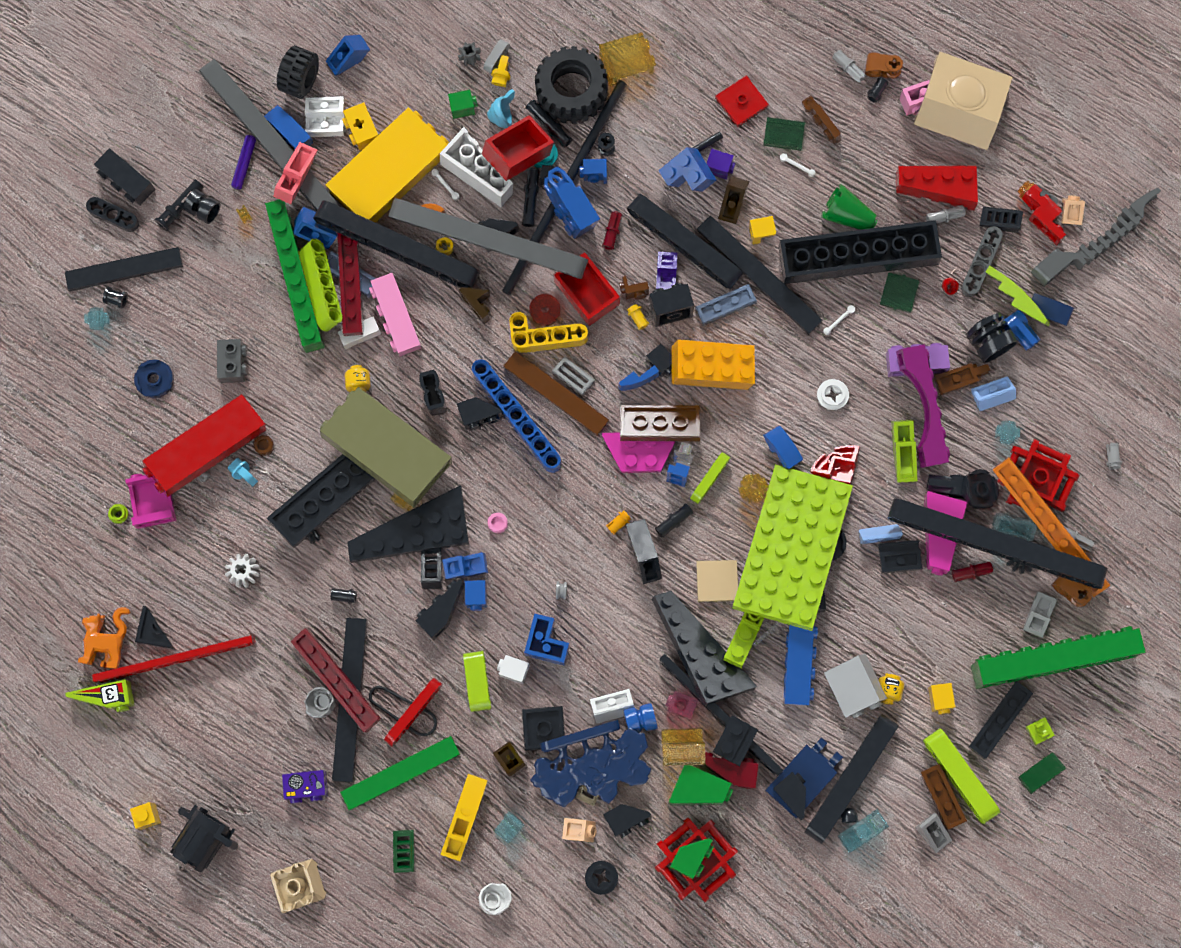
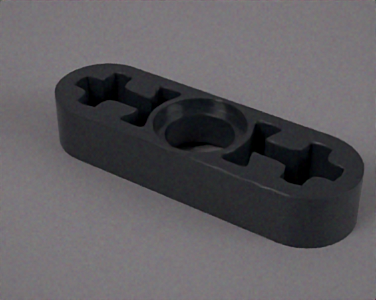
[86,197,139,232]

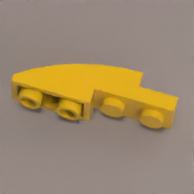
[440,773,488,861]

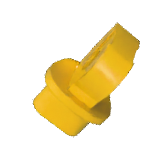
[491,55,511,87]

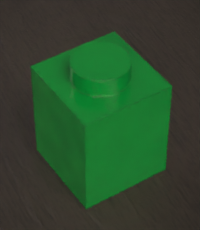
[448,90,478,119]

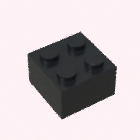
[649,283,694,327]

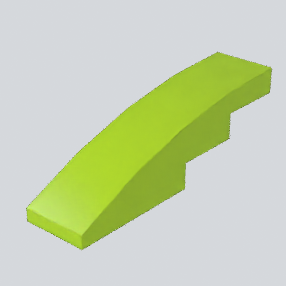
[986,265,1050,326]

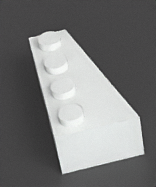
[440,127,513,207]

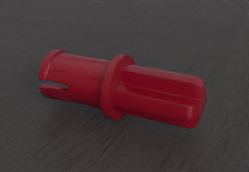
[602,211,622,250]
[952,562,993,583]

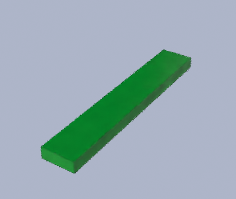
[340,736,461,811]

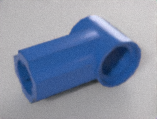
[1001,310,1041,351]

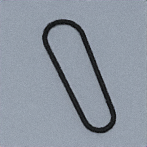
[369,686,437,736]

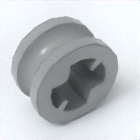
[556,581,567,600]

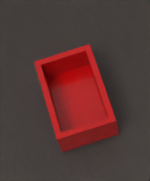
[482,115,554,181]
[553,252,620,326]

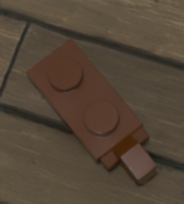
[802,95,841,144]
[934,363,991,396]

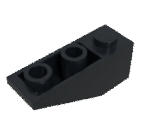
[415,579,464,641]

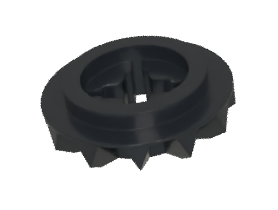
[585,861,618,895]

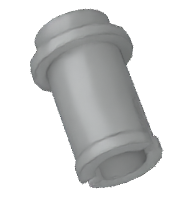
[1106,443,1123,470]

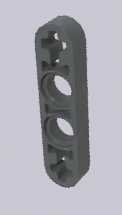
[961,226,1003,297]

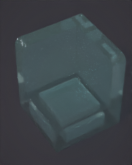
[494,811,525,844]

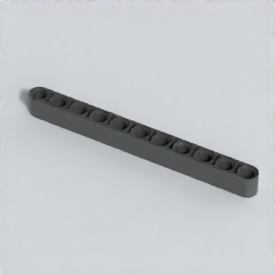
[199,59,339,211]
[388,198,588,279]

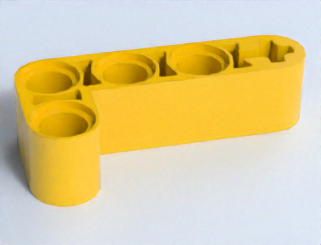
[509,312,588,353]

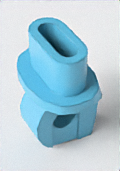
[228,458,258,487]

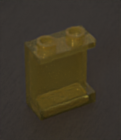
[599,32,656,86]
[661,728,705,766]

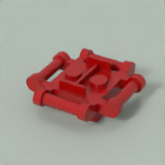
[997,439,1080,512]
[654,817,738,902]

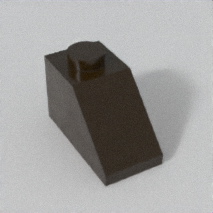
[718,176,750,224]

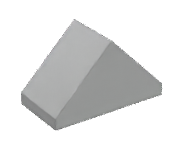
[915,813,952,853]

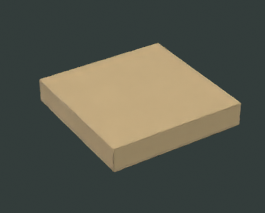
[696,560,738,602]

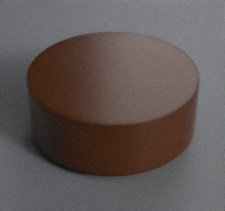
[254,435,275,456]

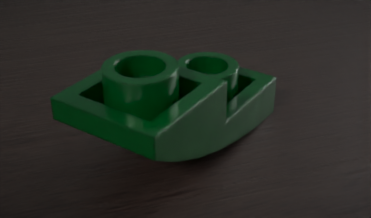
[1018,752,1066,794]

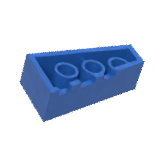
[783,624,818,705]

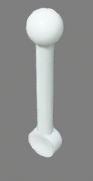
[780,153,816,177]
[431,169,459,201]
[823,305,855,335]

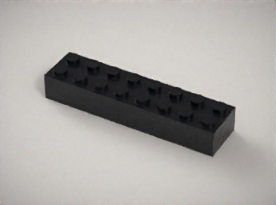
[778,220,942,284]

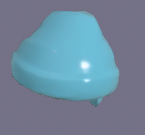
[487,89,515,128]

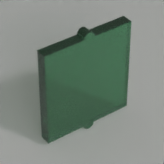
[879,272,920,313]

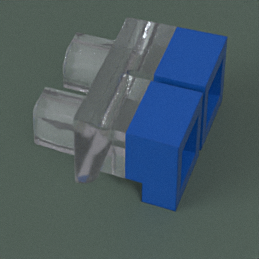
[666,442,694,487]

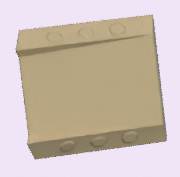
[270,859,326,913]

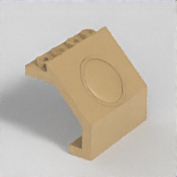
[914,52,1012,150]

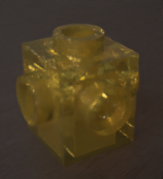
[738,473,769,504]

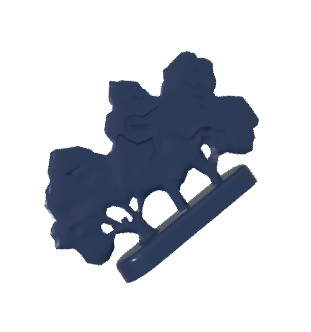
[530,720,651,807]

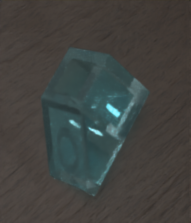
[838,809,889,853]

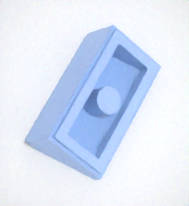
[971,376,1016,411]
[858,524,903,545]

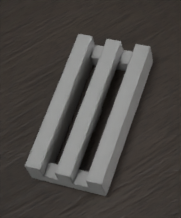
[552,356,595,396]

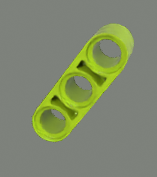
[463,651,491,712]

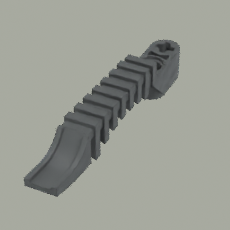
[1031,188,1161,287]

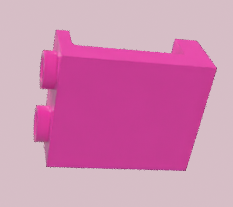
[125,474,176,529]

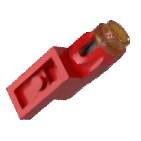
[1017,181,1066,246]

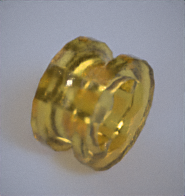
[236,205,252,224]

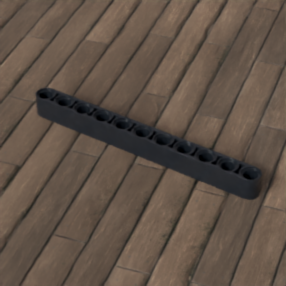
[887,498,1108,589]

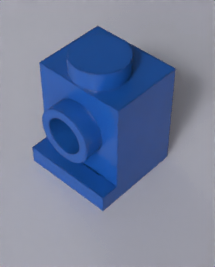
[580,159,607,184]

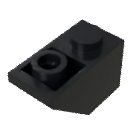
[457,397,503,431]
[603,804,652,838]

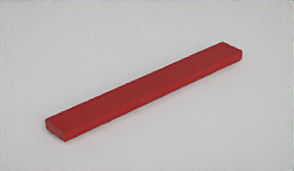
[92,635,256,683]

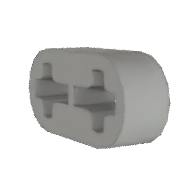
[483,39,510,73]

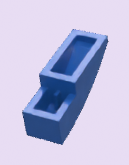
[264,105,313,150]

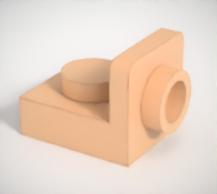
[1061,195,1085,225]
[562,818,597,842]

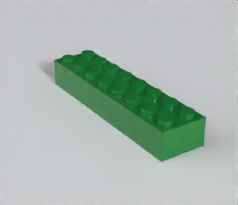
[971,626,1146,690]

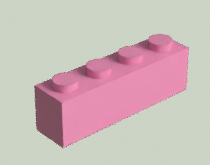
[369,273,421,356]

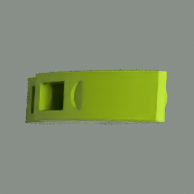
[723,612,764,669]

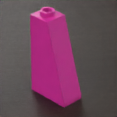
[924,491,967,576]

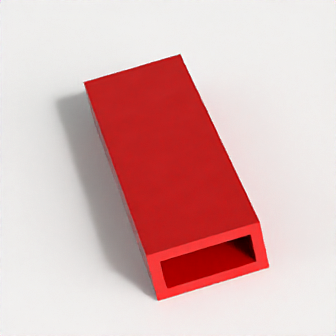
[142,394,266,497]

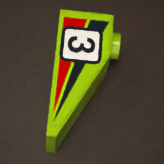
[65,679,135,712]

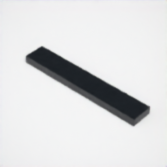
[65,247,183,292]

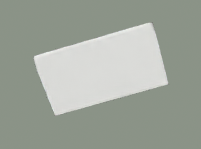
[338,316,381,350]
[590,689,634,723]

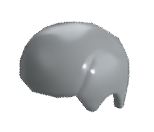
[304,687,335,718]

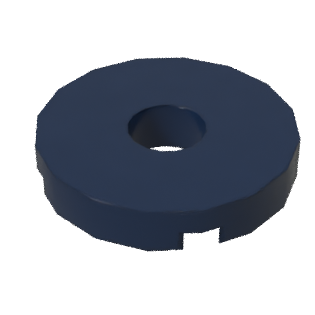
[134,359,174,399]

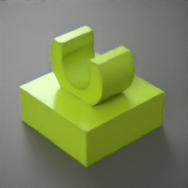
[1026,717,1055,745]

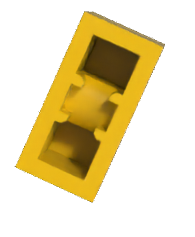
[342,102,378,151]

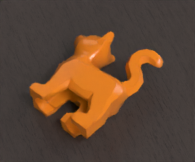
[78,607,130,669]

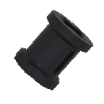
[598,133,615,156]
[102,287,128,309]

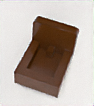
[619,275,649,300]

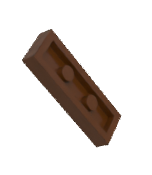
[920,764,967,830]

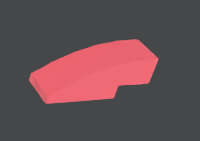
[273,142,317,204]

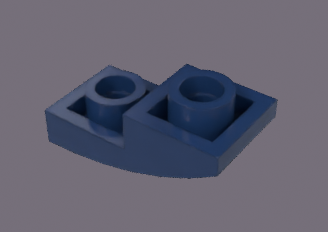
[1032,293,1074,326]

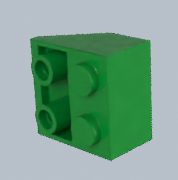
[669,838,714,879]

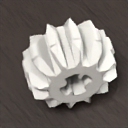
[225,554,260,588]

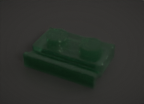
[763,117,805,151]

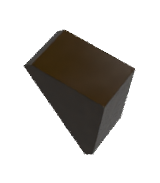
[493,741,527,779]

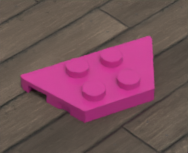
[602,433,676,473]

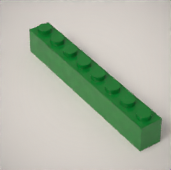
[265,199,325,353]

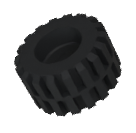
[277,45,319,99]

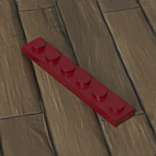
[337,233,363,336]
[291,628,381,733]

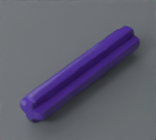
[231,135,256,190]

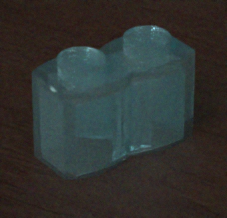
[991,513,1037,541]

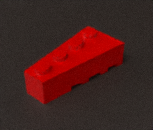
[895,166,978,211]

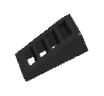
[979,207,1023,234]
[421,548,442,589]

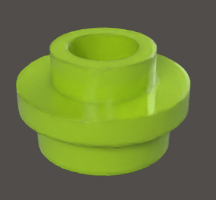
[108,504,129,524]

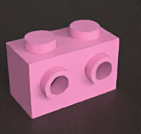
[900,80,930,115]

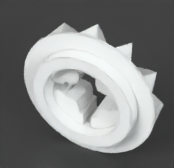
[817,379,849,410]

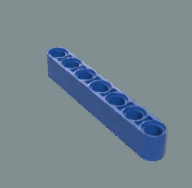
[472,359,561,473]

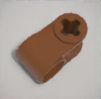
[865,53,903,79]
[1052,577,1092,608]

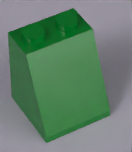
[668,763,733,806]

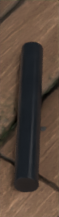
[692,131,723,152]

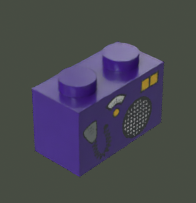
[282,770,328,804]

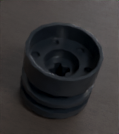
[965,312,1019,364]

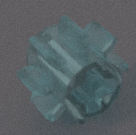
[84,308,109,330]
[995,421,1021,444]

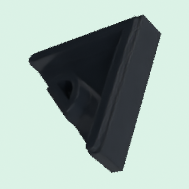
[135,606,173,649]

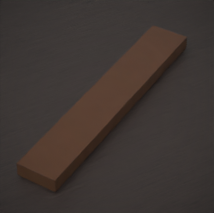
[503,351,609,436]

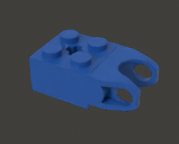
[544,167,600,240]

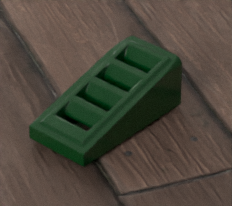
[393,830,416,873]

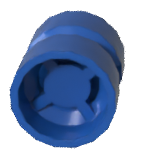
[623,703,658,733]

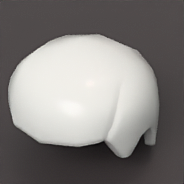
[478,883,512,915]

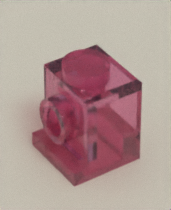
[665,691,698,721]

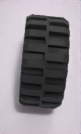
[535,46,608,124]

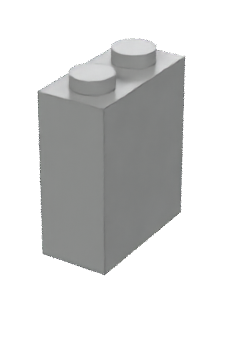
[824,654,887,719]

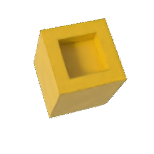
[749,216,776,245]

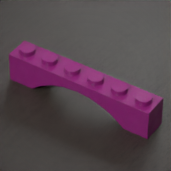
[896,344,950,468]

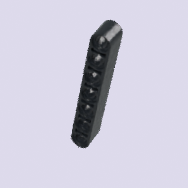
[627,194,743,289]
[804,714,899,844]

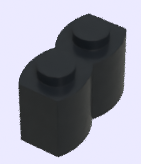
[419,369,447,416]

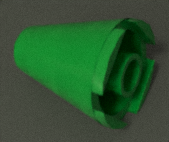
[821,184,878,230]

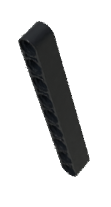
[313,200,480,288]

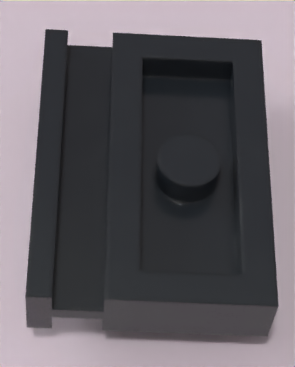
[878,540,923,574]
[712,715,759,767]

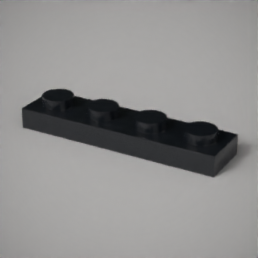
[968,681,1033,760]

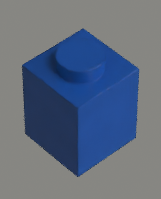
[465,580,487,611]

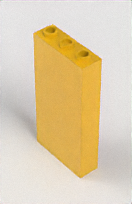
[325,107,449,223]

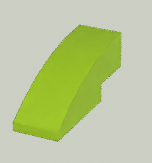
[891,420,918,483]

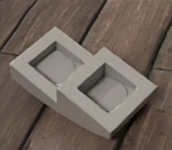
[1023,591,1058,638]

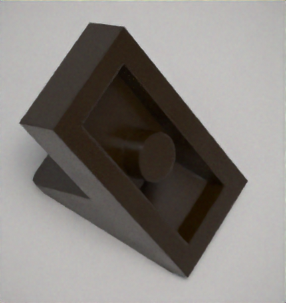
[459,287,490,324]

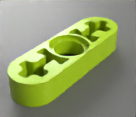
[690,452,731,504]

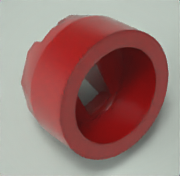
[941,277,959,295]

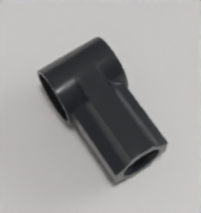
[926,474,965,498]

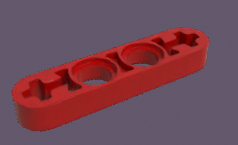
[384,678,442,747]

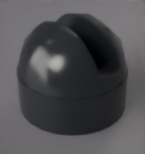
[841,808,858,823]

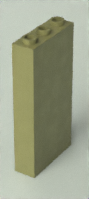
[320,387,452,508]

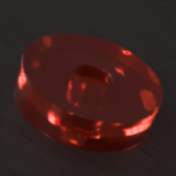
[529,294,561,326]

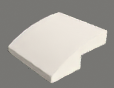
[305,96,345,137]

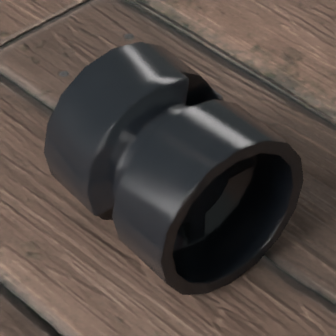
[184,189,221,224]

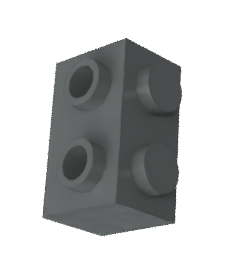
[217,339,248,383]

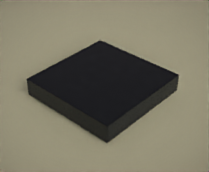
[522,706,565,751]

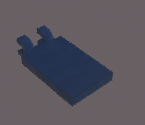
[765,737,843,819]

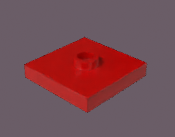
[715,75,769,127]

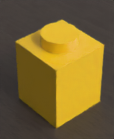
[928,683,955,715]
[130,802,161,830]

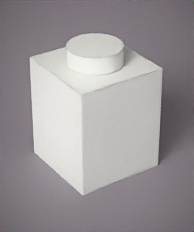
[497,655,530,684]

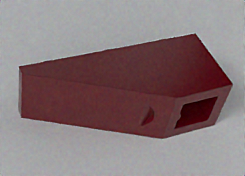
[696,752,759,790]

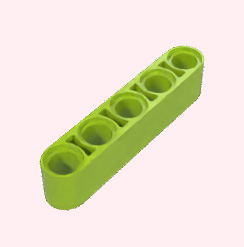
[299,238,342,332]
[923,728,1000,825]

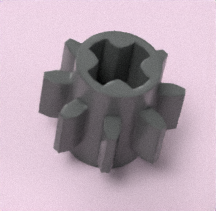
[458,42,481,66]

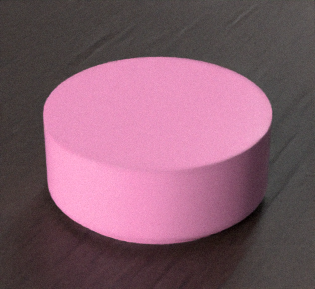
[488,513,508,534]

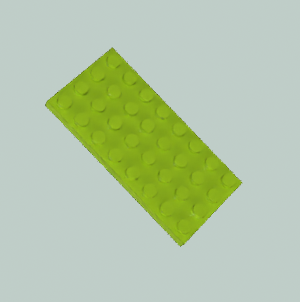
[732,464,853,631]

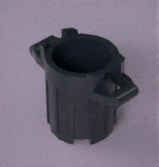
[170,804,238,873]

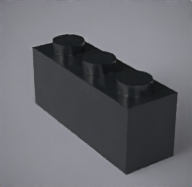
[94,148,156,206]

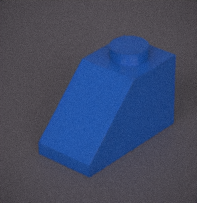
[326,35,370,76]
[294,207,337,249]

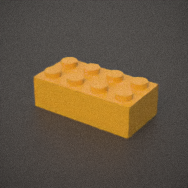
[672,340,755,390]

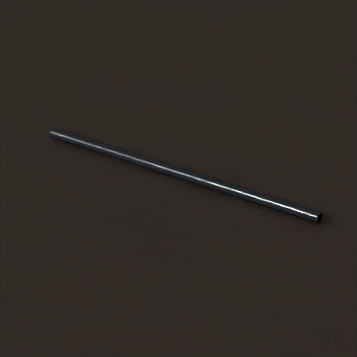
[502,80,627,295]

